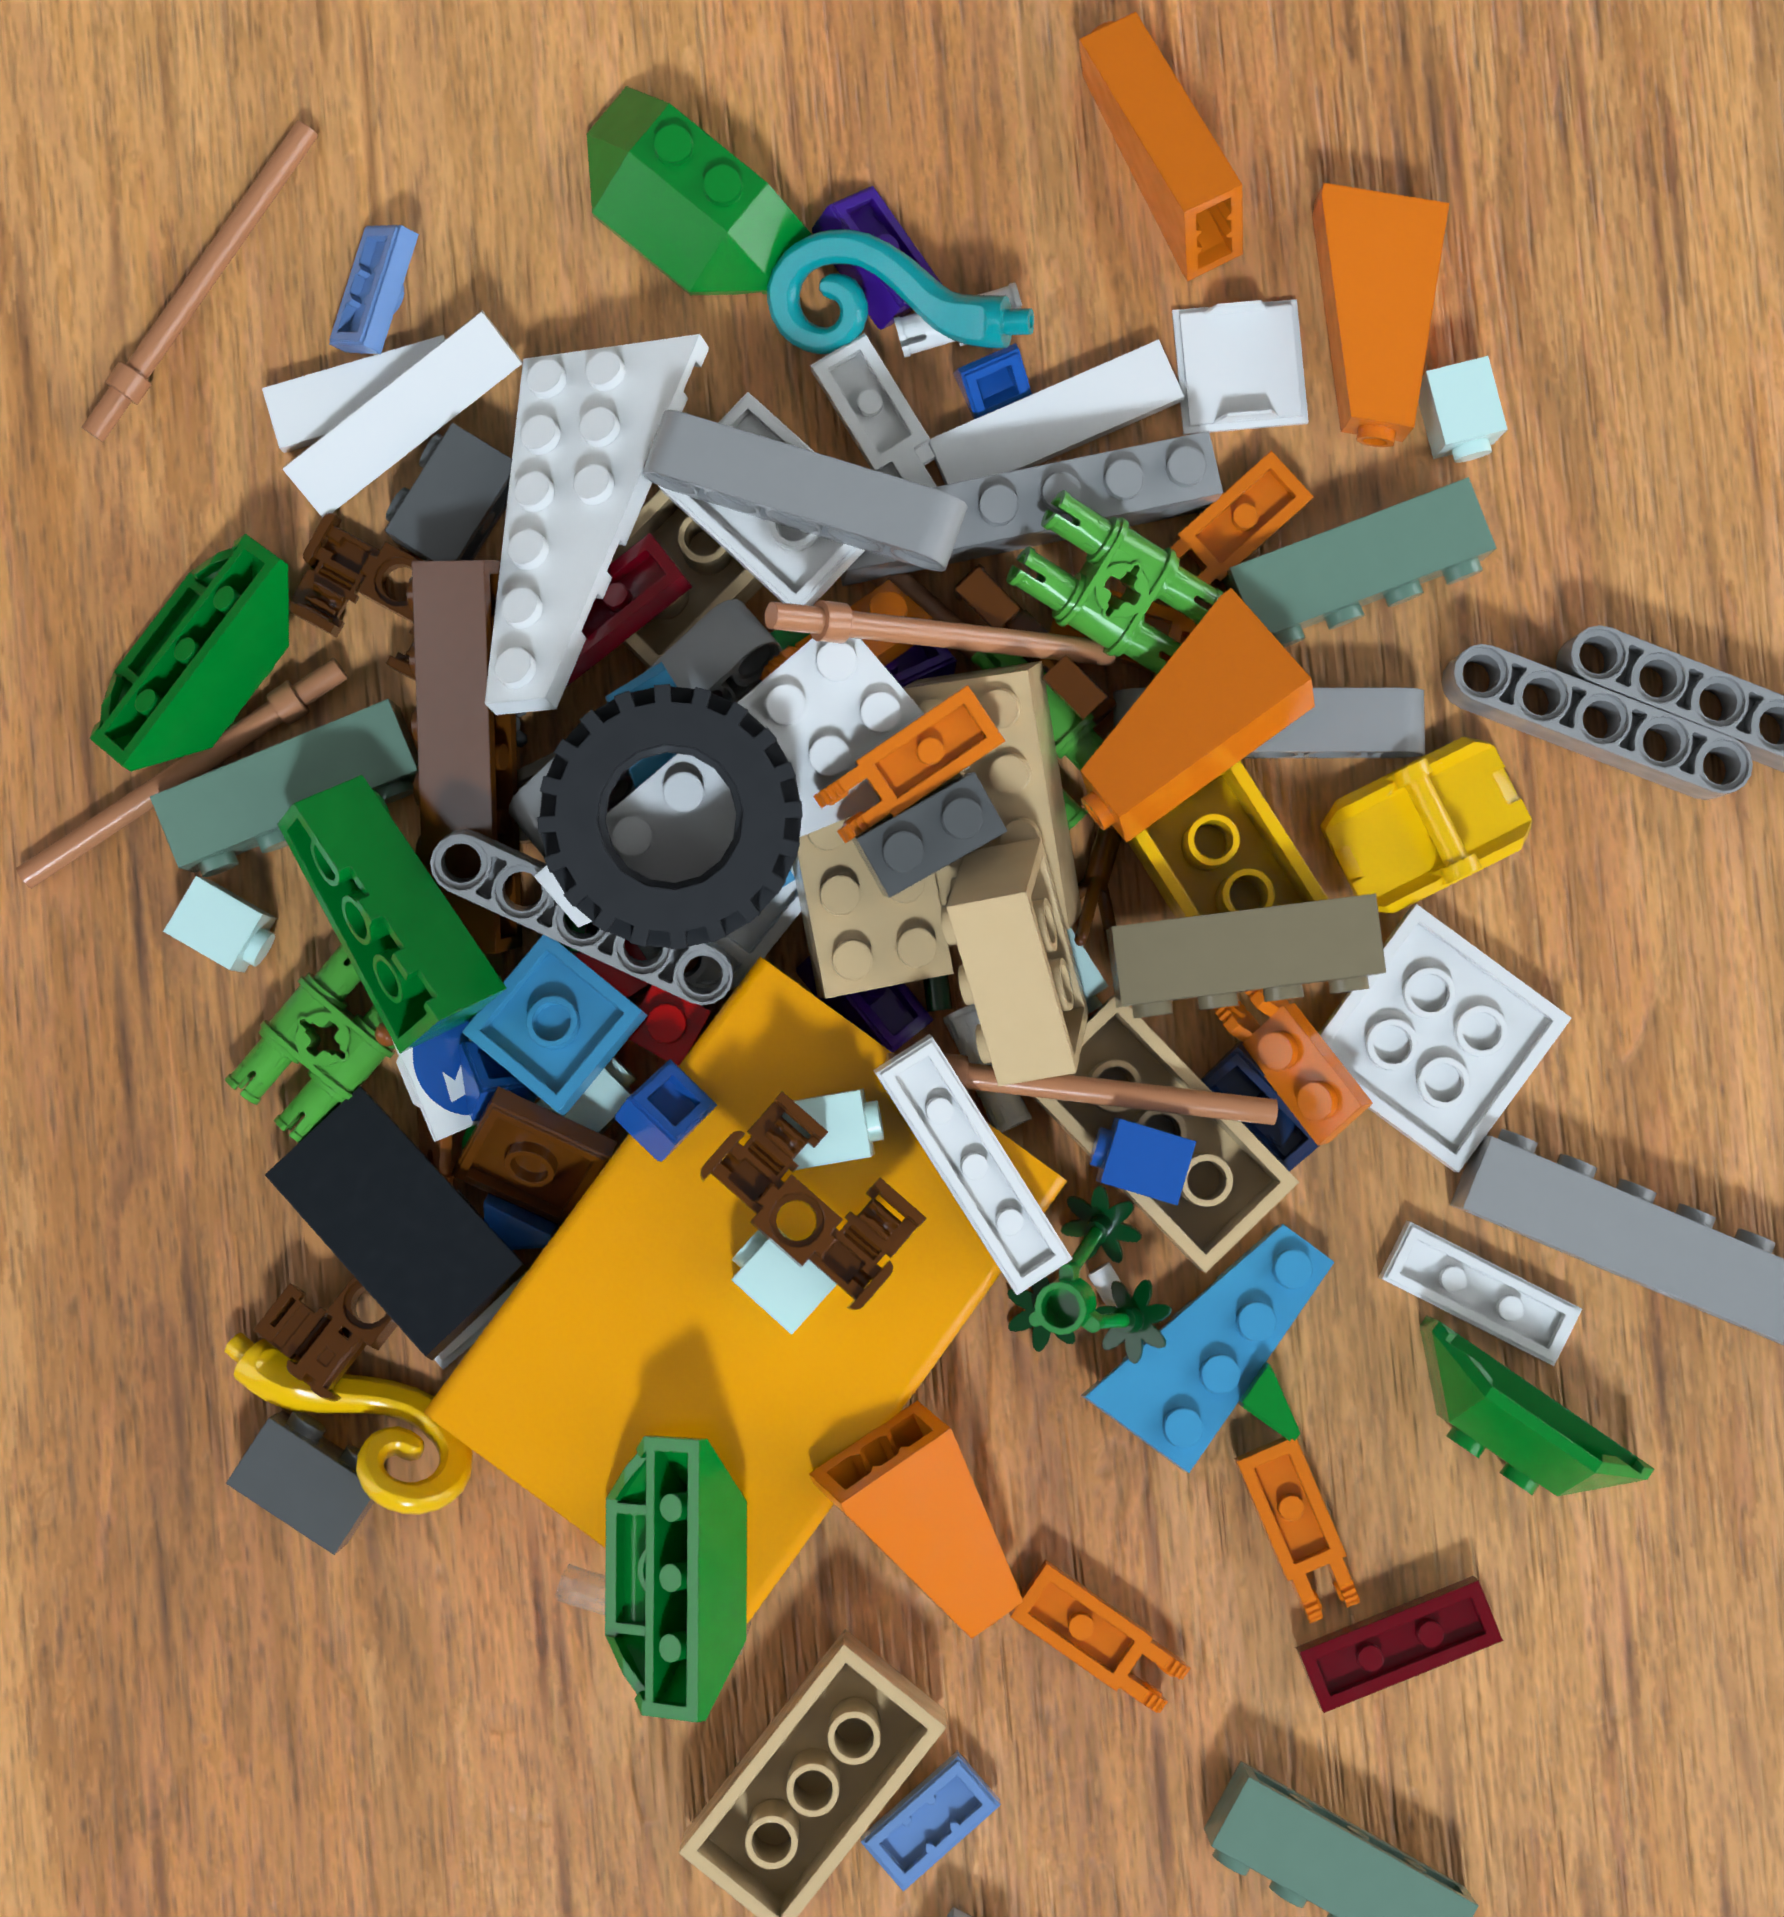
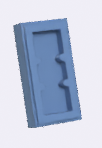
[329,225,419,354]
[861,1750,1001,1891]

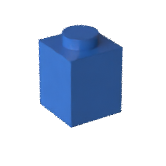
[1089,1118,1197,1206]

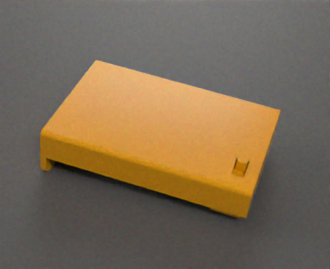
[424,956,1067,1624]

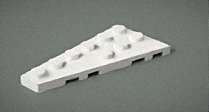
[485,334,709,715]
[534,638,970,927]

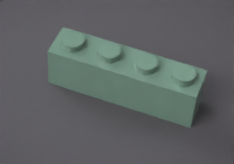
[1223,477,1497,648]
[150,699,419,877]
[1204,1761,1478,1917]

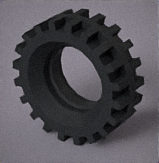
[537,684,803,949]

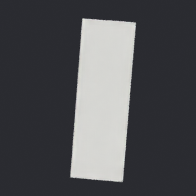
[262,335,446,453]
[1379,1221,1582,1366]

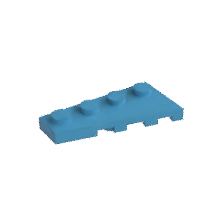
[1081,1224,1334,1473]

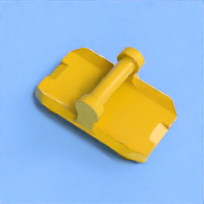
[1320,737,1532,913]

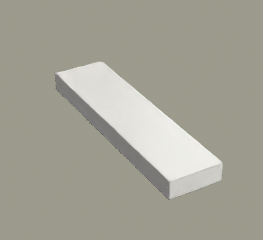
[283,310,523,518]
[929,339,1184,485]
[873,1034,1072,1295]

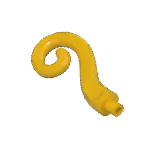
[224,1332,473,1515]

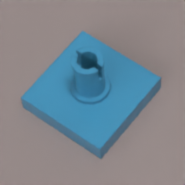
[462,935,648,1116]

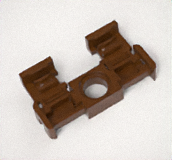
[289,513,421,681]
[954,563,1117,729]
[700,1091,927,1310]
[253,1277,398,1402]

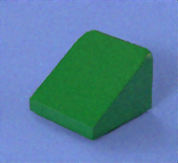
[1238,1362,1300,1441]

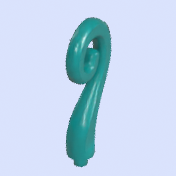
[767,229,1034,354]

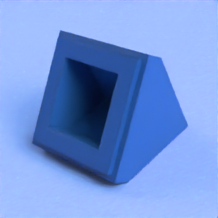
[953,343,1032,419]

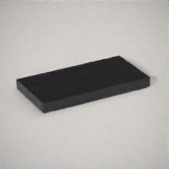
[265,1086,529,1360]

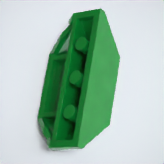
[587,86,812,296]
[89,534,289,772]
[1420,1315,1654,1497]
[605,1435,747,1723]

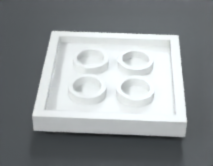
[1318,904,1571,1173]

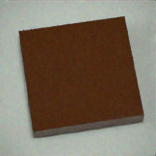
[451,1086,617,1226]

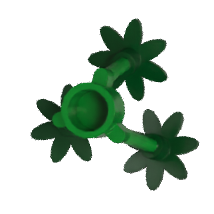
[1007,1185,1172,1364]

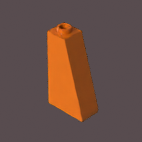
[1079,11,1243,282]
[1312,183,1449,447]
[1080,588,1315,843]
[809,1400,1024,1639]

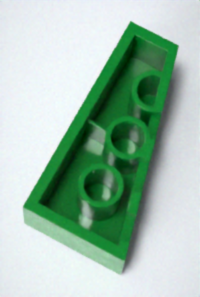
[277,775,507,1054]

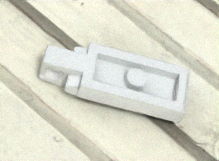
[810,333,937,488]

